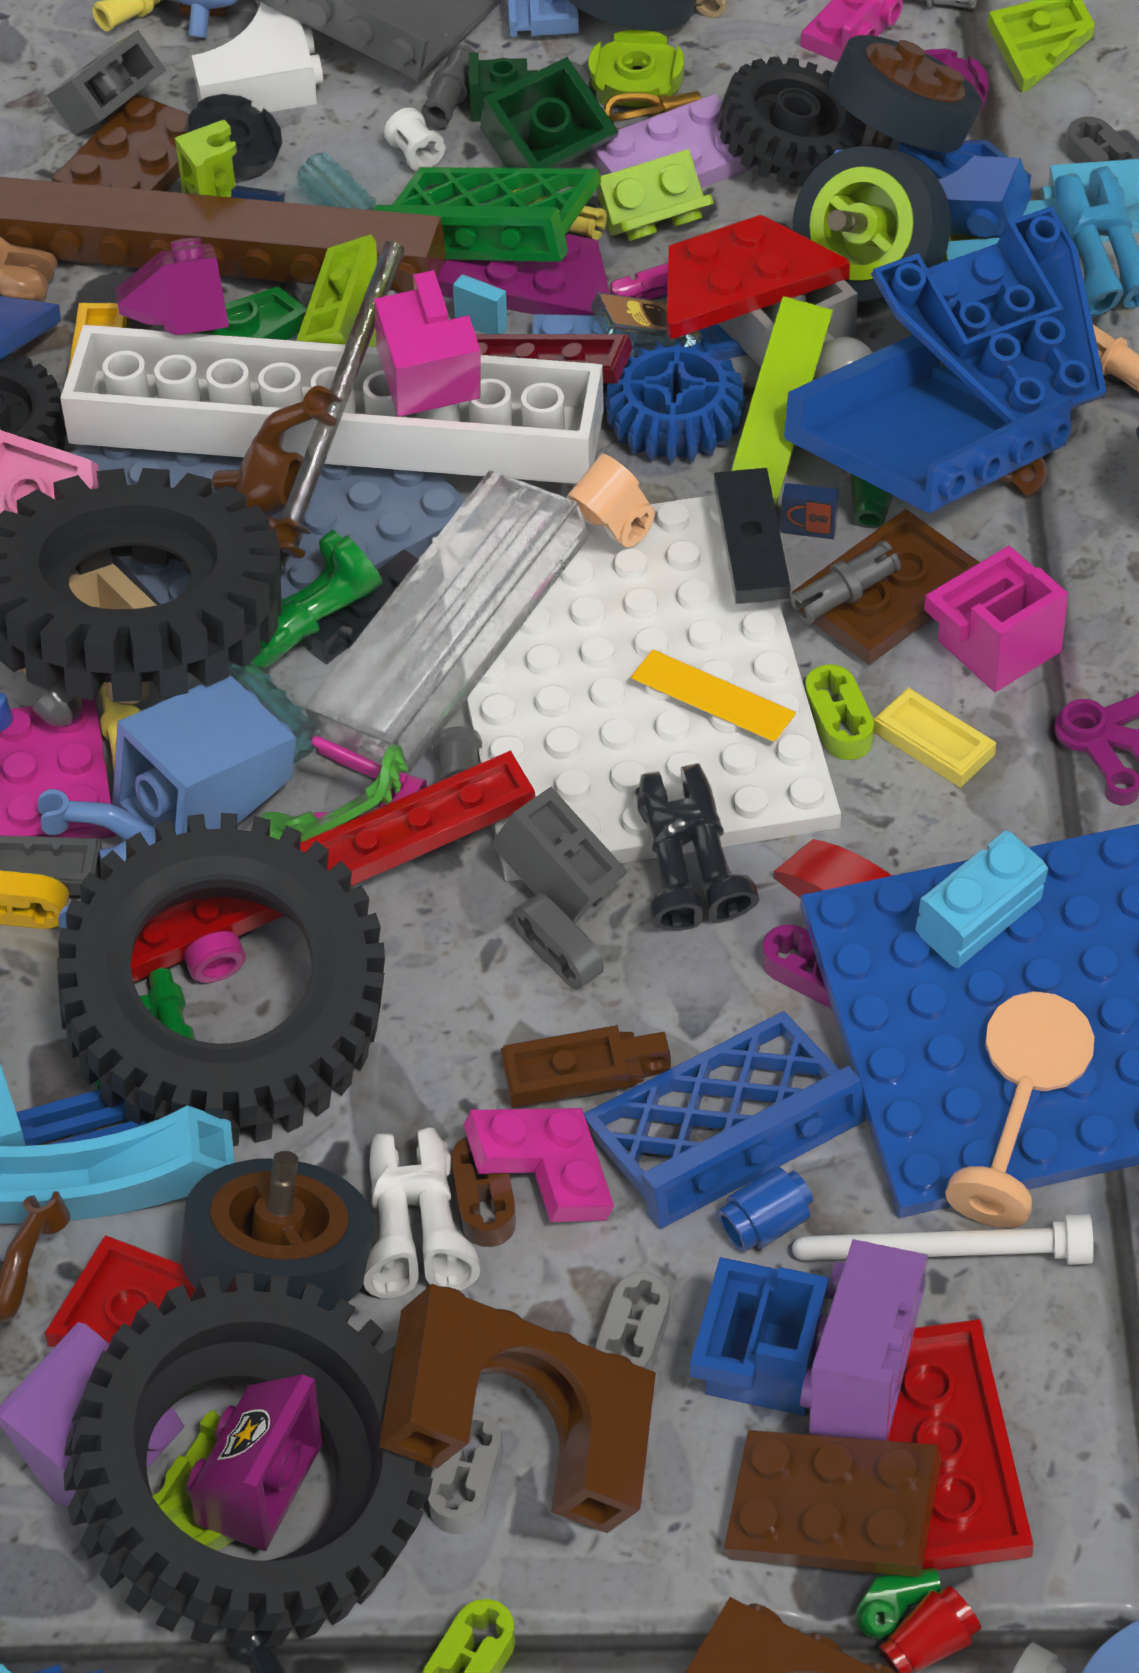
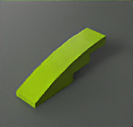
[731,296,833,510]

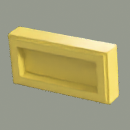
[874,687,996,788]

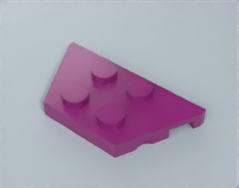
[437,234,610,316]

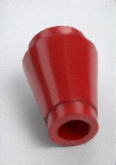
[879,1585,982,1673]

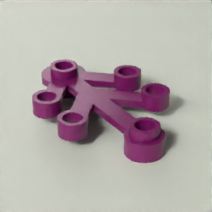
[1055,691,1139,806]

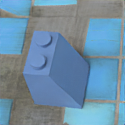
[112,675,296,835]

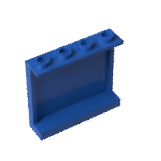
[784,335,1073,513]

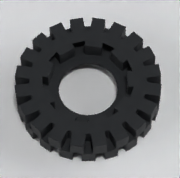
[0,468,282,702]

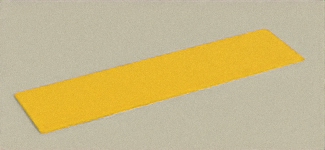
[631,650,796,742]

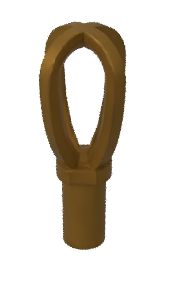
[603,91,702,130]

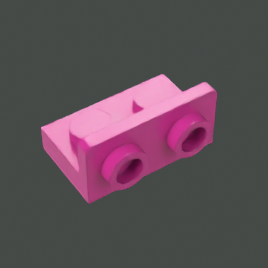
[801,0,903,62]

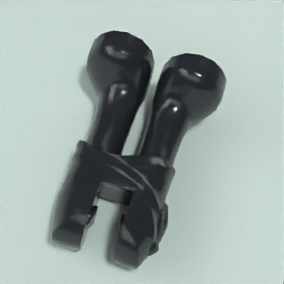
[635,763,759,931]

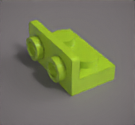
[596,149,714,241]

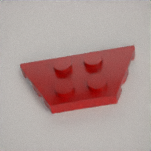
[667,214,850,340]

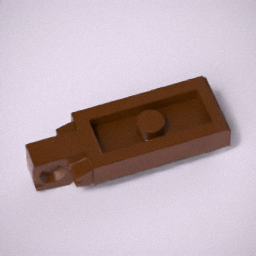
[500,1025,671,1108]

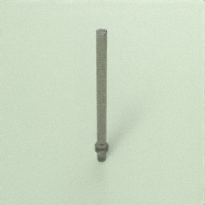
[280,241,405,574]

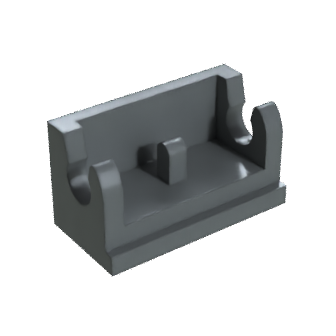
[490,787,628,923]

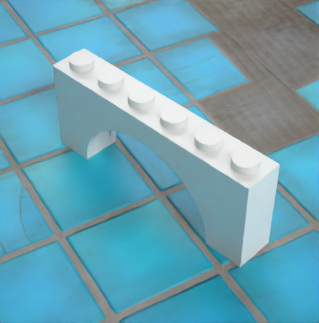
[191,0,323,112]

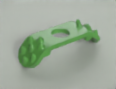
[261,744,408,842]

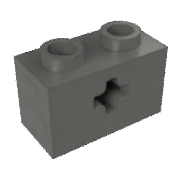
[47,30,166,135]

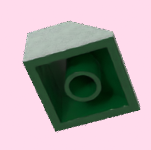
[480,57,618,168]

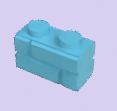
[915,830,1048,969]

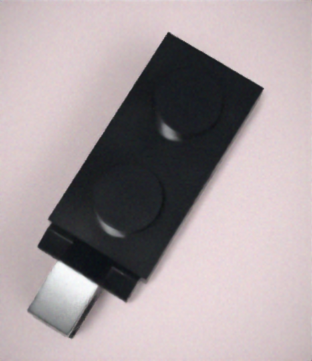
[309,549,442,665]

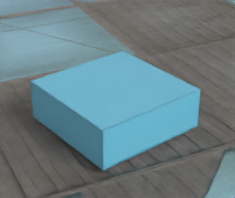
[453,274,508,334]

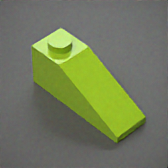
[296,234,379,347]

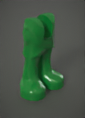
[251,529,383,667]

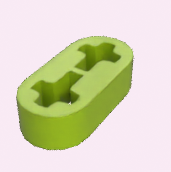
[805,664,875,760]
[423,1599,516,1673]

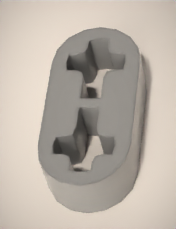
[596,1272,670,1371]
[427,1412,503,1534]

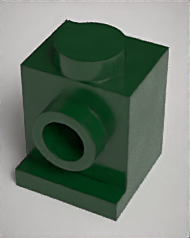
[469,52,537,122]

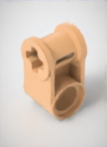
[567,453,655,548]

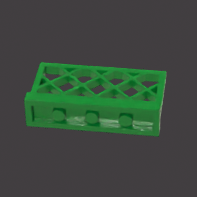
[373,167,601,262]

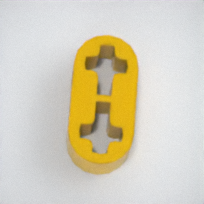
[0,870,70,929]

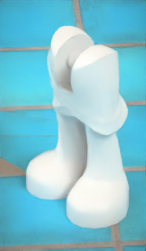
[363,1127,480,1299]

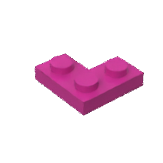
[463,1108,614,1222]

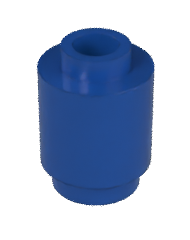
[717,1166,813,1253]

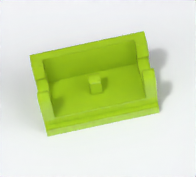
[175,119,237,197]

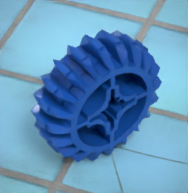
[605,339,745,465]

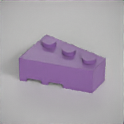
[800,1239,928,1441]

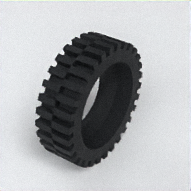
[57,813,385,1146]
[63,1273,433,1648]

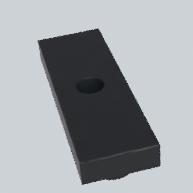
[714,467,790,604]

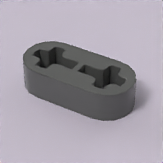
[1066,117,1139,163]
[513,893,604,989]

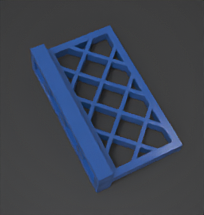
[584,1011,865,1229]

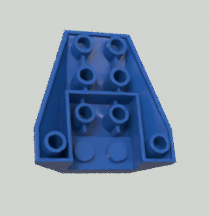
[871,206,1107,424]

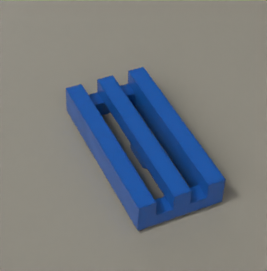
[16,1089,146,1146]

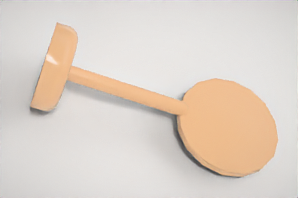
[945,991,1094,1228]

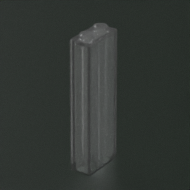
[304,470,589,775]

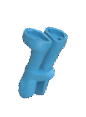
[1055,166,1139,317]

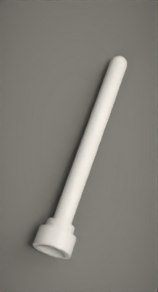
[792,1214,1093,1265]

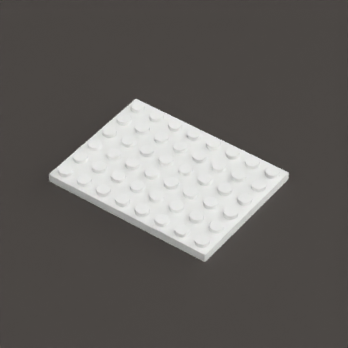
[432,495,841,882]

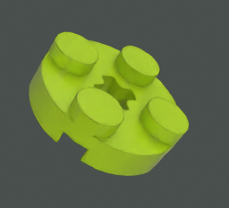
[588,29,684,107]

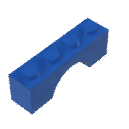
[834,150,1032,237]

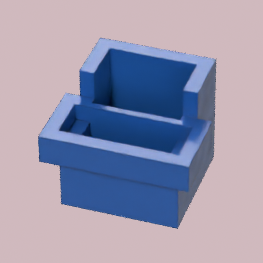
[690,1257,829,1416]

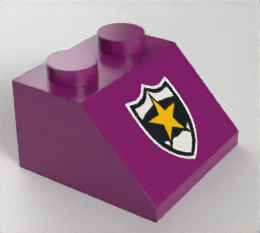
[186,1374,323,1551]

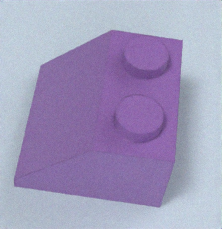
[0,1322,185,1507]

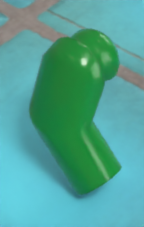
[856,1567,941,1638]

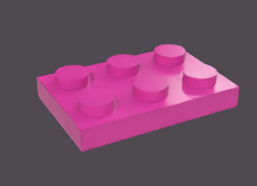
[0,697,116,839]

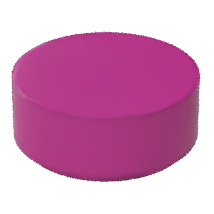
[184,931,246,983]

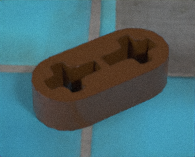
[451,1137,516,1247]

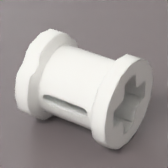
[384,107,446,171]

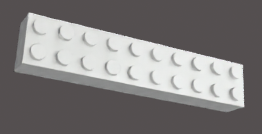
[60,325,604,484]

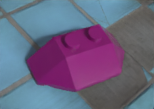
[115,238,229,335]

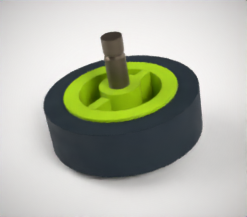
[793,146,951,303]

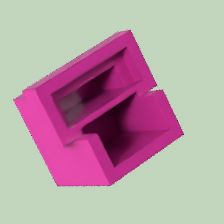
[374,270,481,417]
[924,545,1068,693]

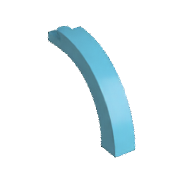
[0,1105,235,1224]

